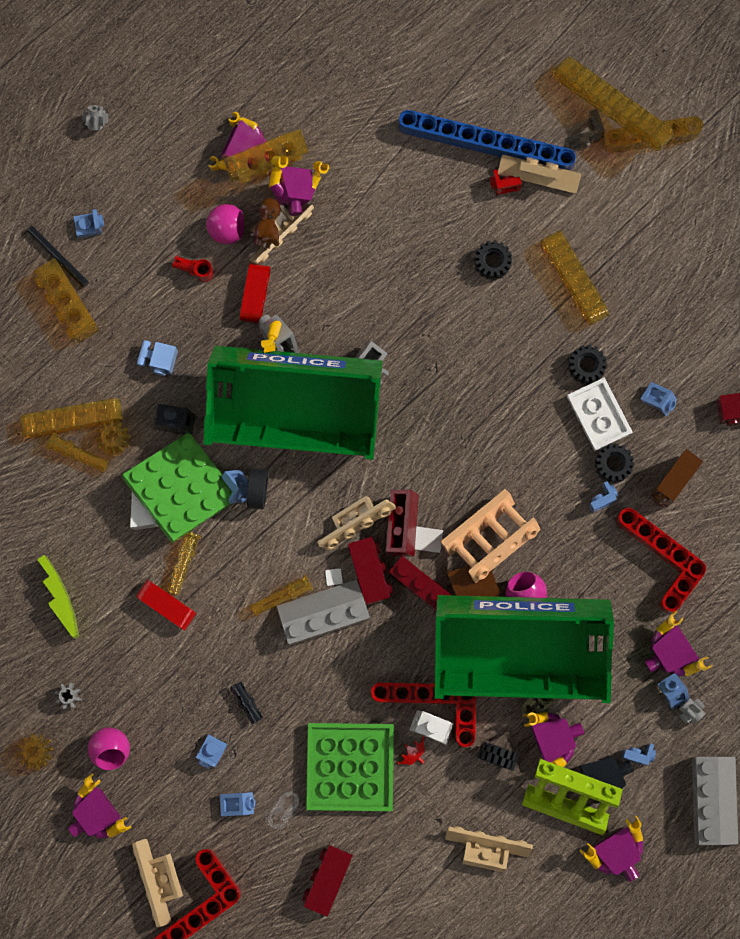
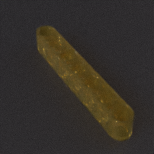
[552,57,674,151]

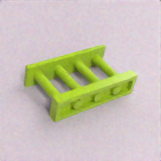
[522,759,623,835]

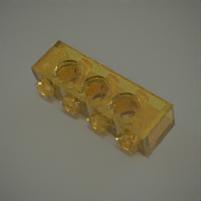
[223,129,309,184]
[34,258,100,343]

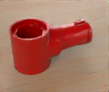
[172,255,214,282]

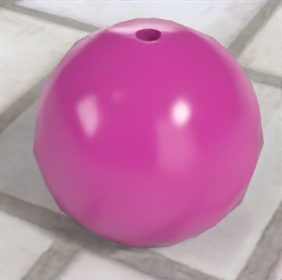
[206,204,244,245]
[506,572,547,598]
[87,727,130,770]

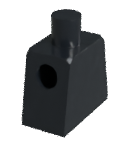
[153,404,196,435]
[579,757,634,804]

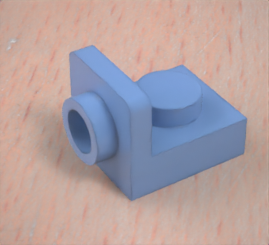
[74,209,104,238]
[641,382,677,416]
[221,470,249,504]
[589,481,618,514]
[658,674,689,710]
[196,734,228,769]
[621,743,656,766]
[220,792,255,816]

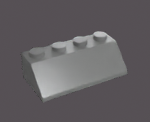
[277,580,370,646]
[692,757,738,845]

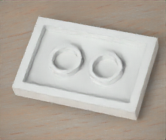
[567,377,633,452]

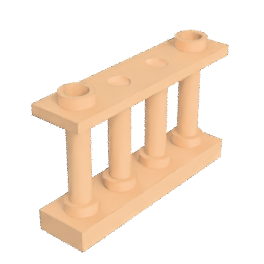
[441,489,540,583]

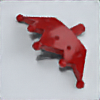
[397,736,425,765]

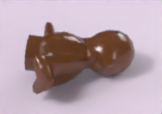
[250,198,281,249]

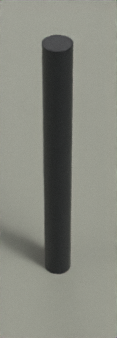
[27,226,89,288]

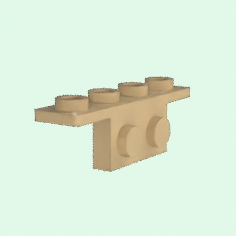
[498,154,581,193]
[249,204,314,264]
[317,496,396,550]
[445,826,533,873]
[132,839,183,928]

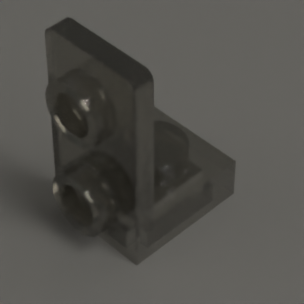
[564,109,605,150]

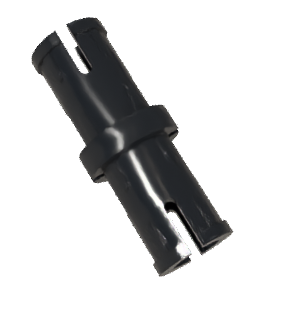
[230,681,264,725]

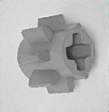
[83,105,108,130]
[55,683,82,709]
[679,698,706,724]

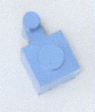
[137,340,178,376]

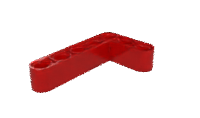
[616,508,706,613]
[371,683,476,748]
[154,848,241,939]

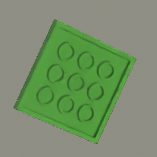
[121,434,232,543]
[306,723,394,811]

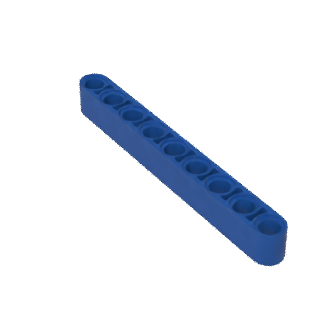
[399,110,576,170]

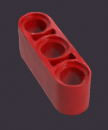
[240,263,271,324]
[135,579,197,631]

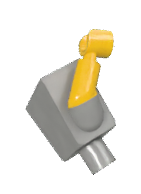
[259,315,299,353]

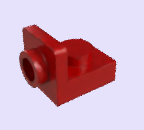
[490,169,522,195]

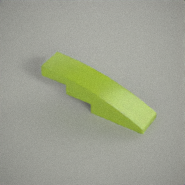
[37,555,79,639]

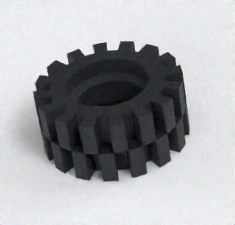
[474,240,512,280]
[568,345,607,385]
[595,443,634,483]
[477,741,519,771]

